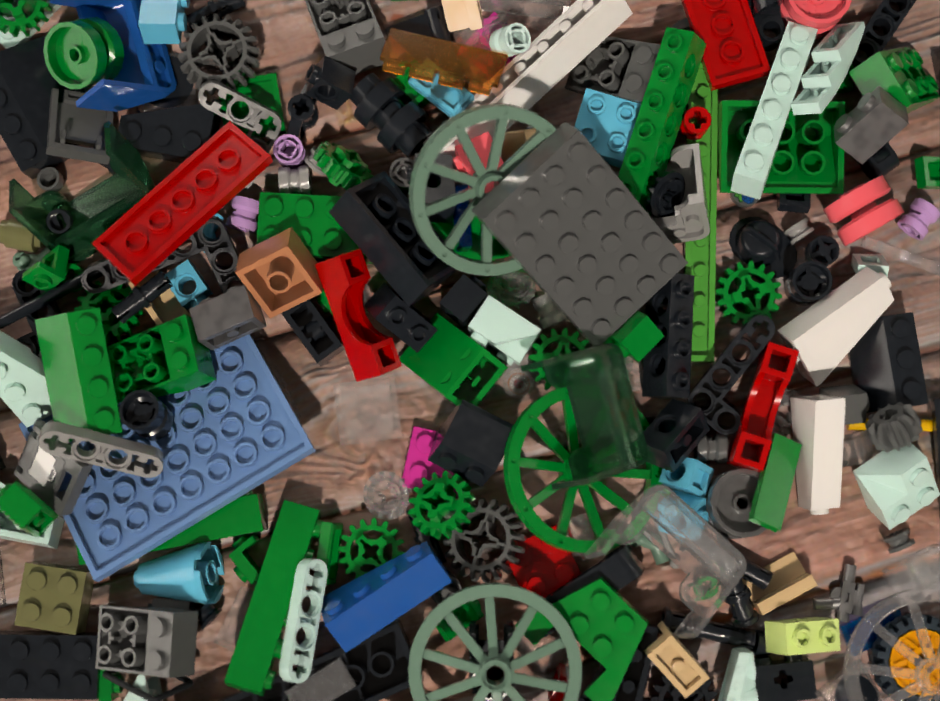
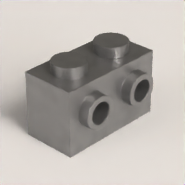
[834,86,909,164]
[189,285,267,350]

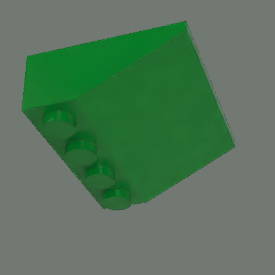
[717,100,845,194]

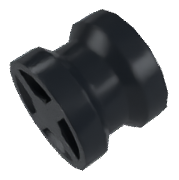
[804,235,840,267]

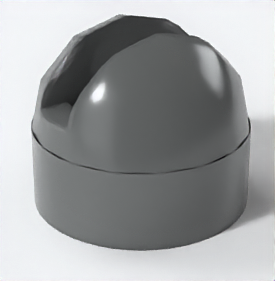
[37,167,64,193]

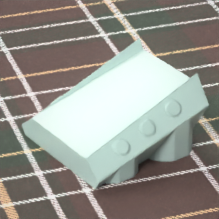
[718,646,758,701]

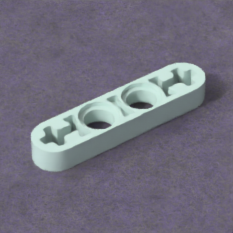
[279,558,328,684]

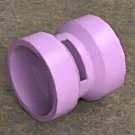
[273,134,306,169]
[226,196,259,233]
[897,198,940,240]

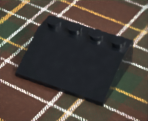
[0,35,91,180]

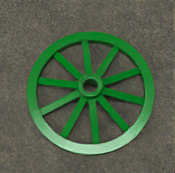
[503,384,662,553]

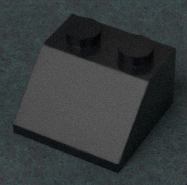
[428,399,514,487]

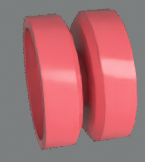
[780,0,852,39]
[823,175,905,246]

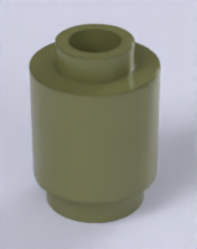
[0,218,46,253]

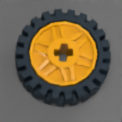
[869,613,940,701]

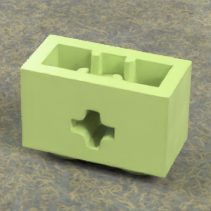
[764,617,841,656]

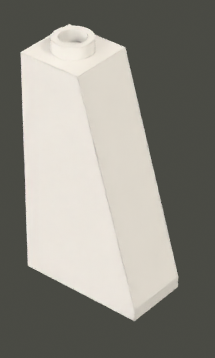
[777,266,895,387]
[790,394,845,515]

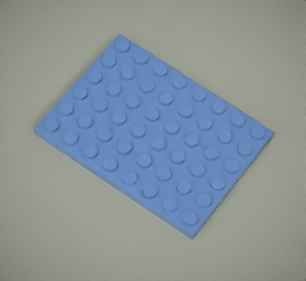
[18,334,316,582]

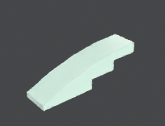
[790,21,865,115]

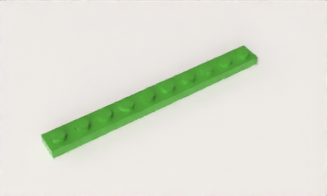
[684,62,718,363]

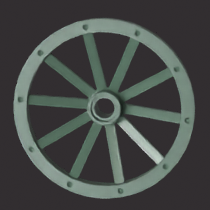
[409,104,556,276]
[408,583,582,701]

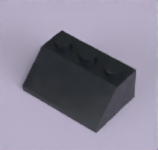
[848,312,929,413]

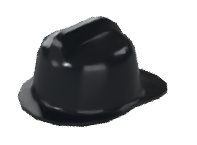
[729,217,797,279]

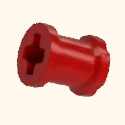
[680,106,712,141]

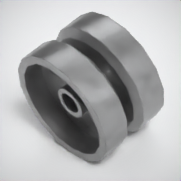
[705,468,767,539]

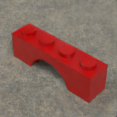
[315,248,402,382]
[727,342,799,472]

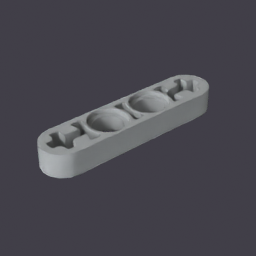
[39,421,164,478]

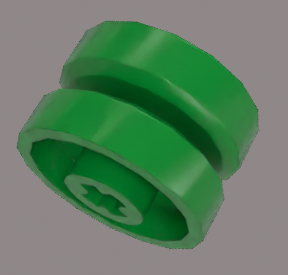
[43,17,124,89]

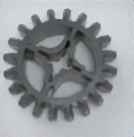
[178,13,261,95]
[443,498,527,583]

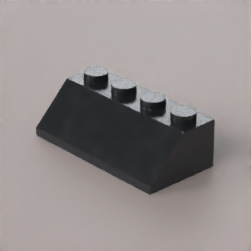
[329,171,457,307]

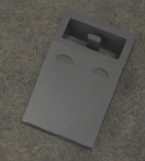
[305,0,392,75]
[565,36,660,104]
[95,605,198,678]

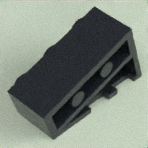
[115,104,221,163]
[578,624,660,701]

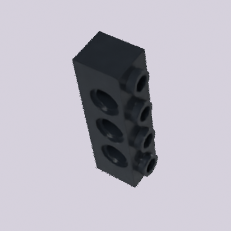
[642,273,694,399]

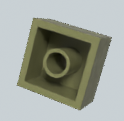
[14,561,94,635]

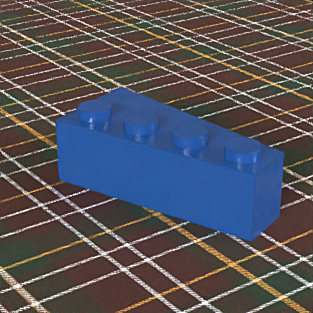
[321,541,452,653]

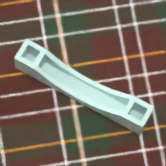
[730,21,818,200]

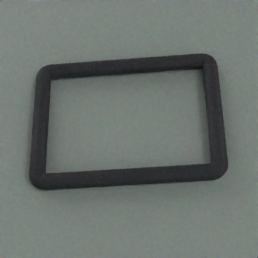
[102,670,194,701]

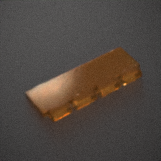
[380,28,508,96]

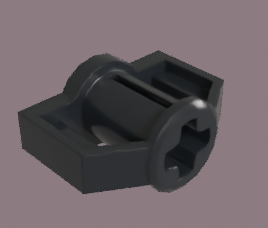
[287,83,319,142]

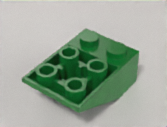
[849,47,940,114]
[400,313,508,407]
[107,314,216,405]

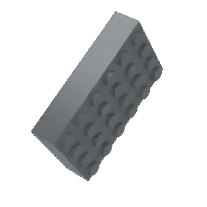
[471,122,688,348]

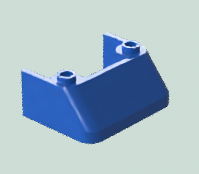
[50,0,176,112]

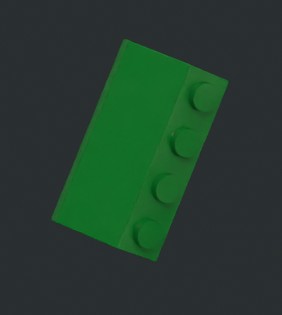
[35,307,122,442]

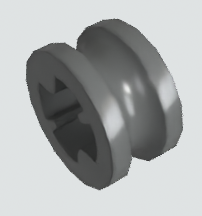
[883,528,915,554]

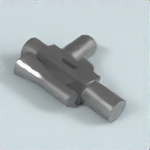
[813,564,865,623]

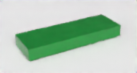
[748,433,802,532]

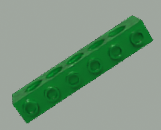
[618,27,707,217]

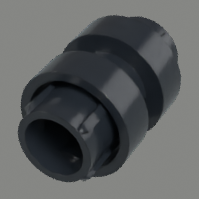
[349,73,434,158]

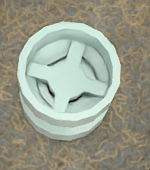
[489,23,531,59]

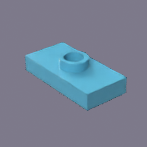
[408,59,475,118]

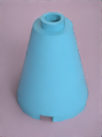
[133,541,224,604]

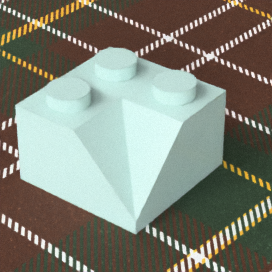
[468,295,541,366]
[853,442,940,530]

